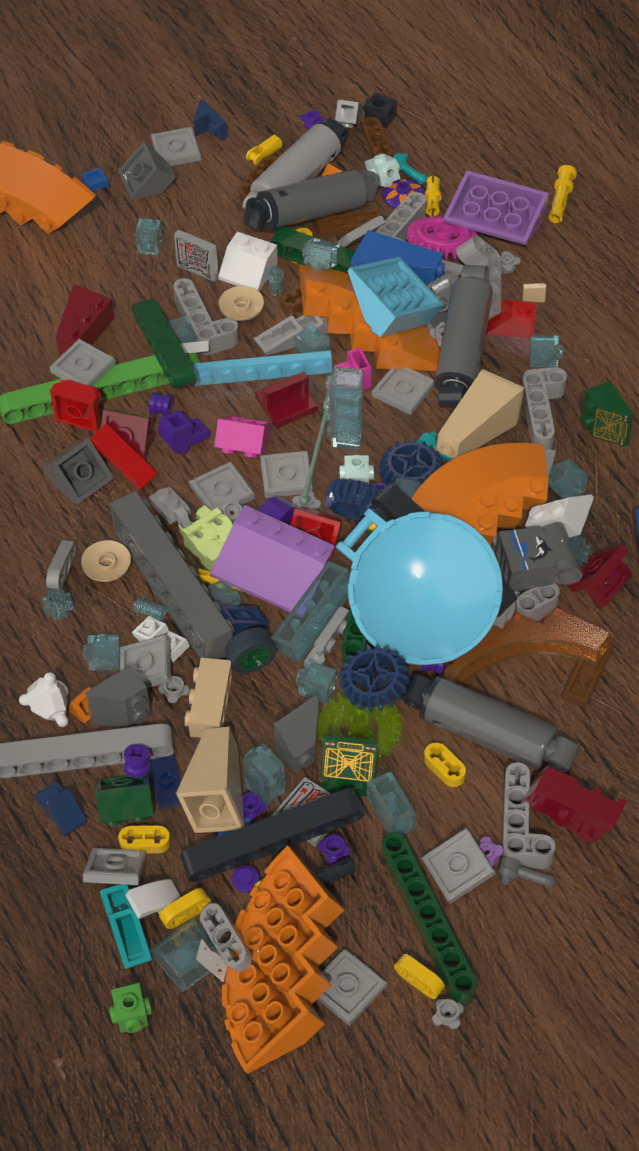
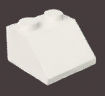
[218,232,278,291]
[525,495,594,537]

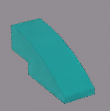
[100,884,152,969]

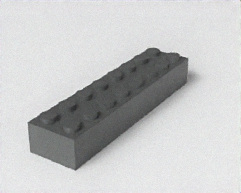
[110,491,235,660]

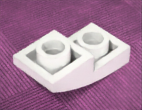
[132,616,189,663]
[126,879,181,919]

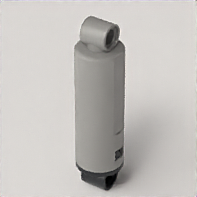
[242,117,349,209]

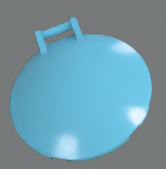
[336,508,503,665]

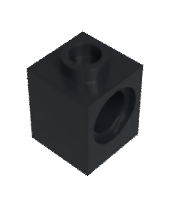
[363,92,397,129]

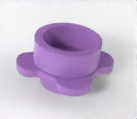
[479,837,503,867]

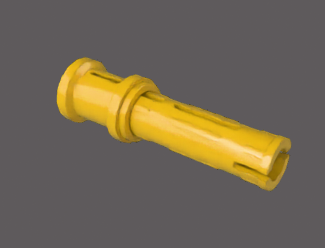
[548,165,577,223]

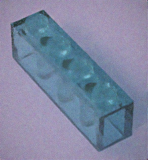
[326,366,363,450]
[271,561,350,664]

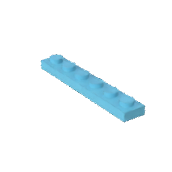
[193,350,332,386]

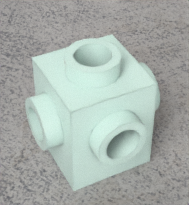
[365,154,400,187]
[340,455,374,484]

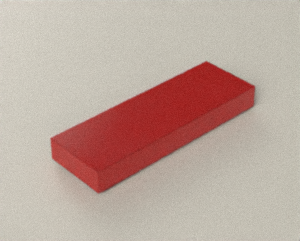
[90,423,158,491]

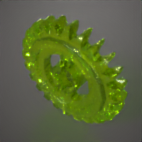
[318,688,403,761]

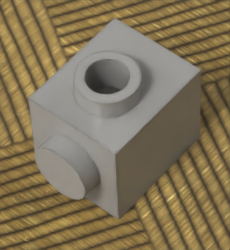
[335,100,362,129]

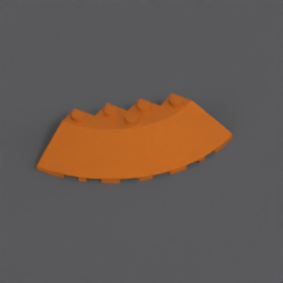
[0,141,96,234]
[299,265,440,371]
[411,443,548,545]
[222,845,344,1074]

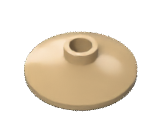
[219,286,264,321]
[81,540,131,582]

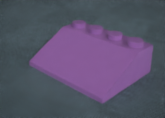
[443,170,549,245]
[210,505,335,617]

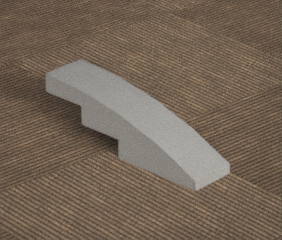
[254,315,327,356]

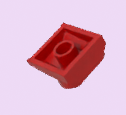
[50,380,102,433]

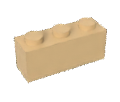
[185,658,233,738]

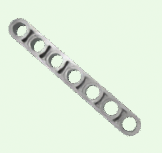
[0,724,174,778]

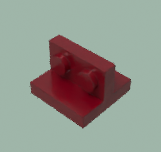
[255,372,318,429]
[98,408,156,461]
[567,544,633,608]

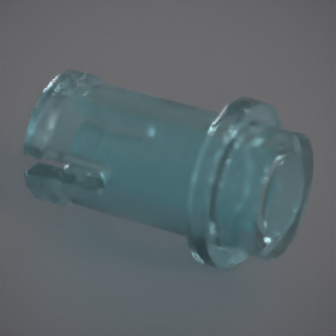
[266,267,284,296]
[133,597,167,622]

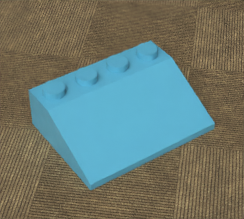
[348,257,444,337]

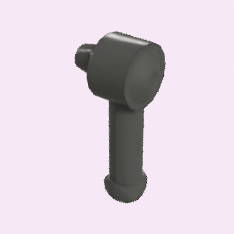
[498,857,555,888]

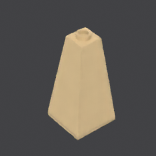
[436,369,524,459]
[176,727,245,833]

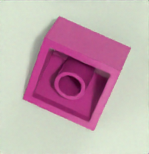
[214,415,273,458]

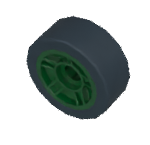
[225,628,277,674]

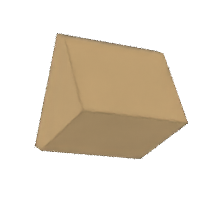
[521,283,546,302]

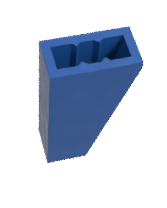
[351,230,445,284]

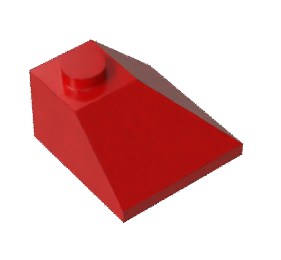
[488,300,536,338]
[290,506,342,570]

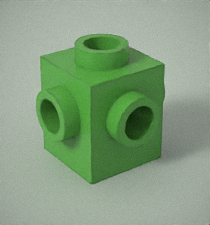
[109,983,152,1033]

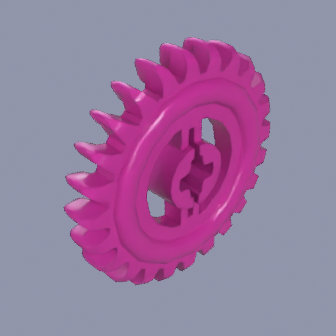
[407,216,478,260]

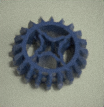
[379,439,444,496]
[325,478,382,522]
[339,644,410,713]

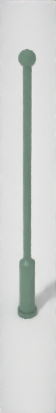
[299,378,340,505]

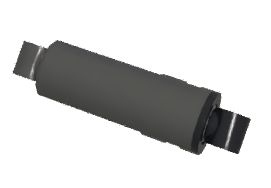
[243,169,380,230]
[434,265,493,409]
[401,674,579,773]

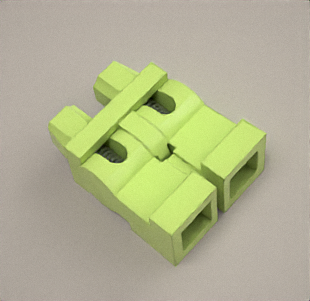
[178,505,233,571]

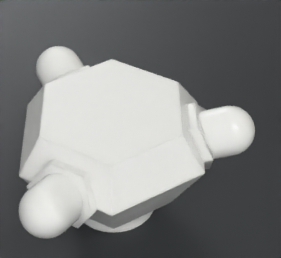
[19,672,68,727]

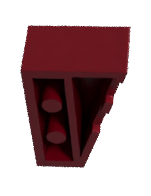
[56,284,115,355]
[524,766,627,844]

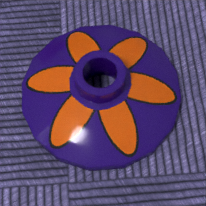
[382,178,424,209]

